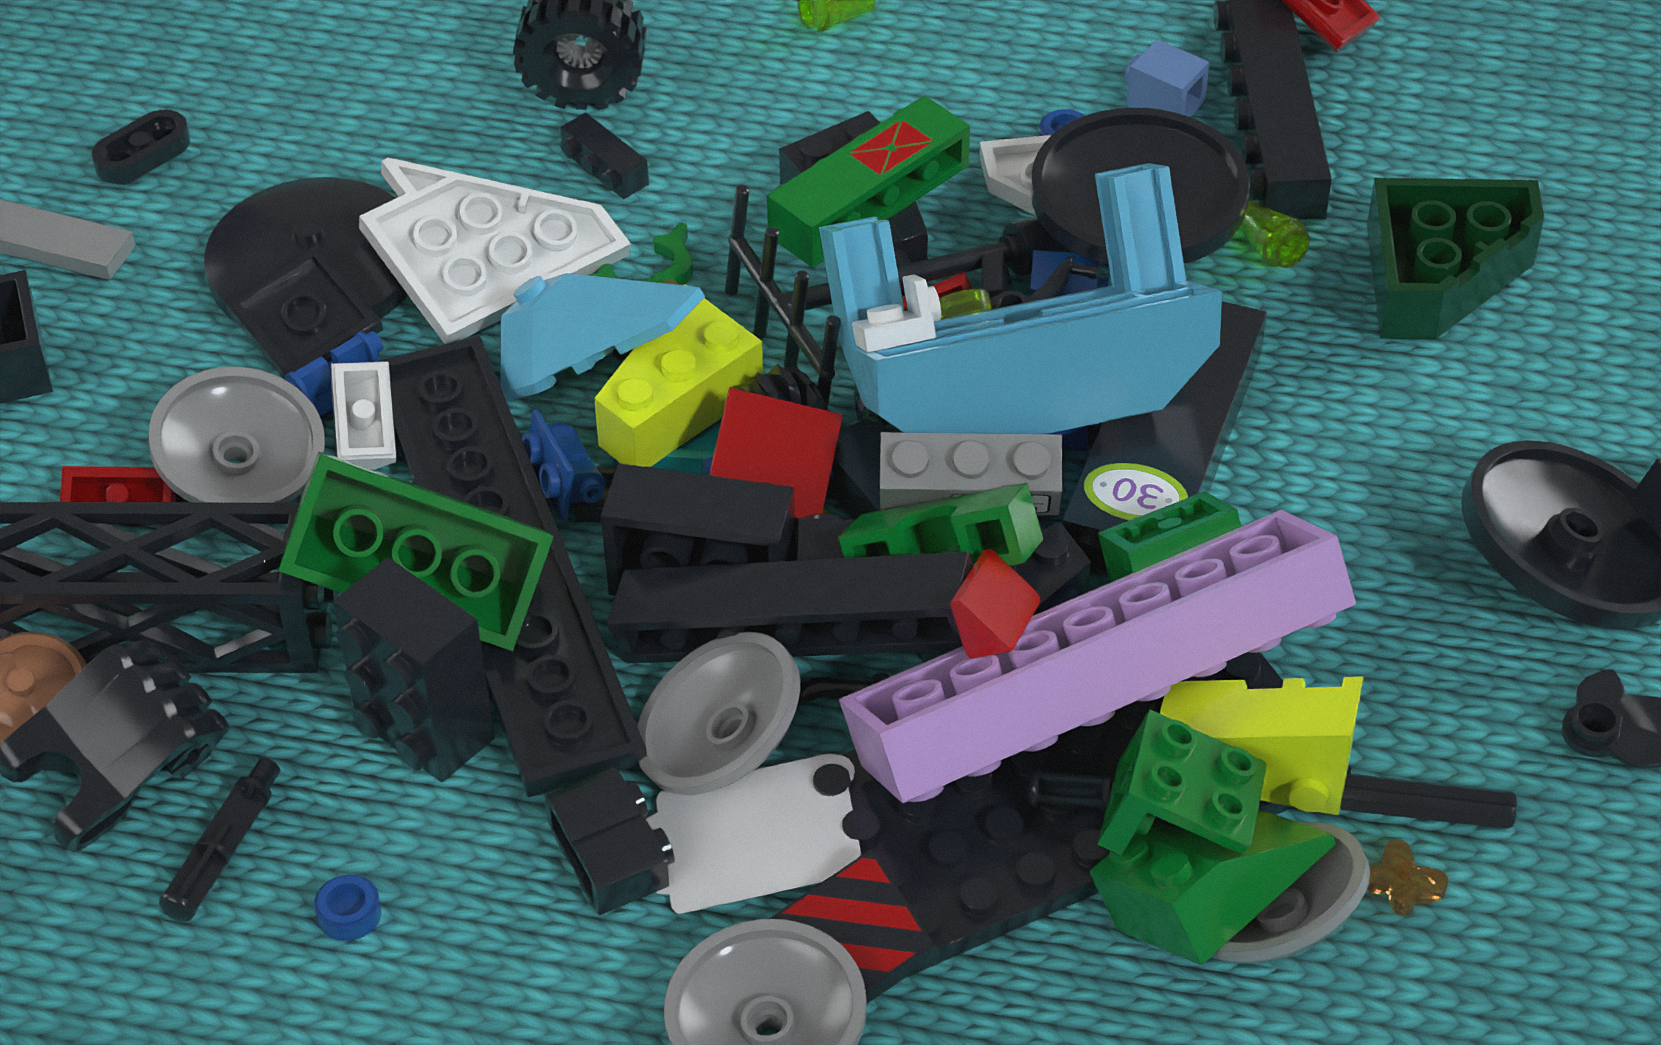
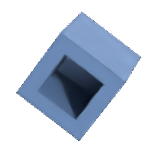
[1124,39,1209,117]

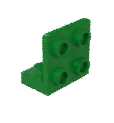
[1098,491,1241,583]
[1097,709,1267,855]

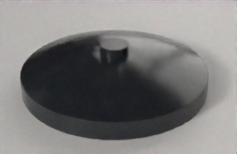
[1031,107,1250,265]
[204,177,408,323]
[1461,440,1661,629]

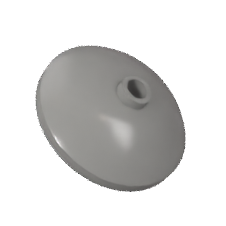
[148,367,325,503]
[637,632,800,795]
[1211,822,1370,964]
[664,919,867,1045]

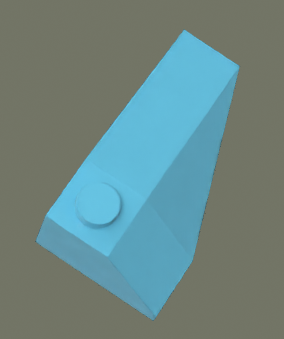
[500,273,705,402]

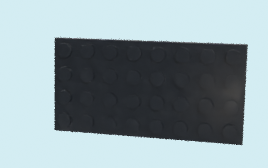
[813,652,1352,977]

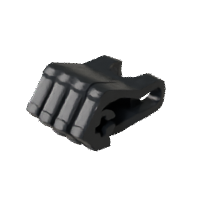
[0,638,230,852]

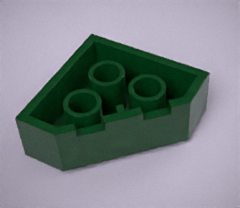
[1367,178,1544,339]

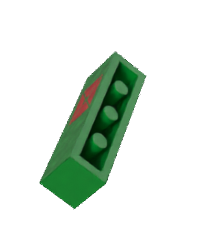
[767,95,970,268]

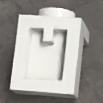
[852,274,941,352]

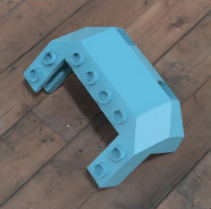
[819,163,1222,434]

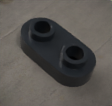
[92,109,190,185]

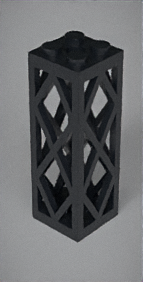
[0,502,339,673]

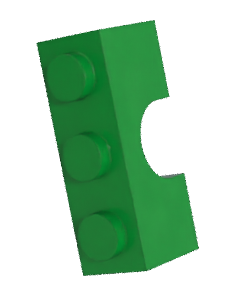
[838,483,1043,566]

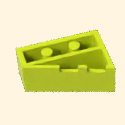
[594,284,763,467]
[1160,677,1363,816]

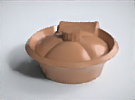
[0,632,87,745]

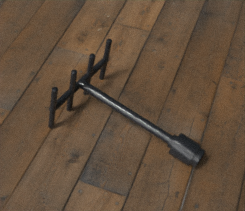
[725,185,1075,411]

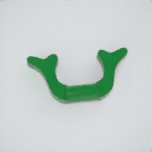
[589,223,693,285]

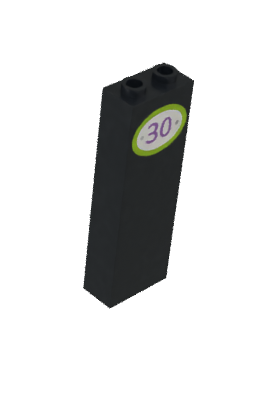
[1062,301,1267,571]

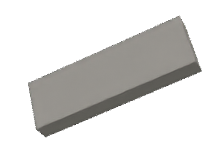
[0,199,136,280]

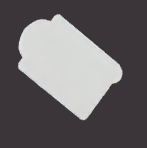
[646,753,861,914]

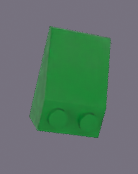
[1089,809,1336,965]

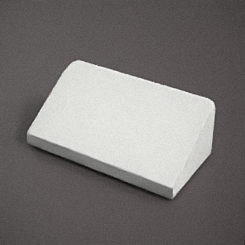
[331,362,396,470]

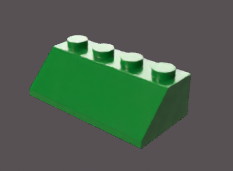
[278,451,554,651]

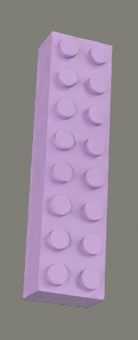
[839,510,1356,803]

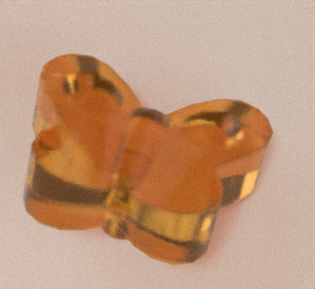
[1367,839,1448,916]

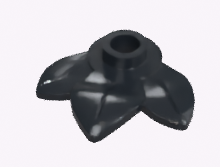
[1561,669,1661,769]

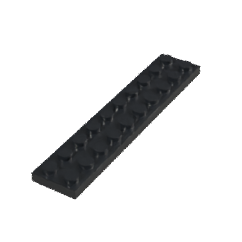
[376,335,647,797]

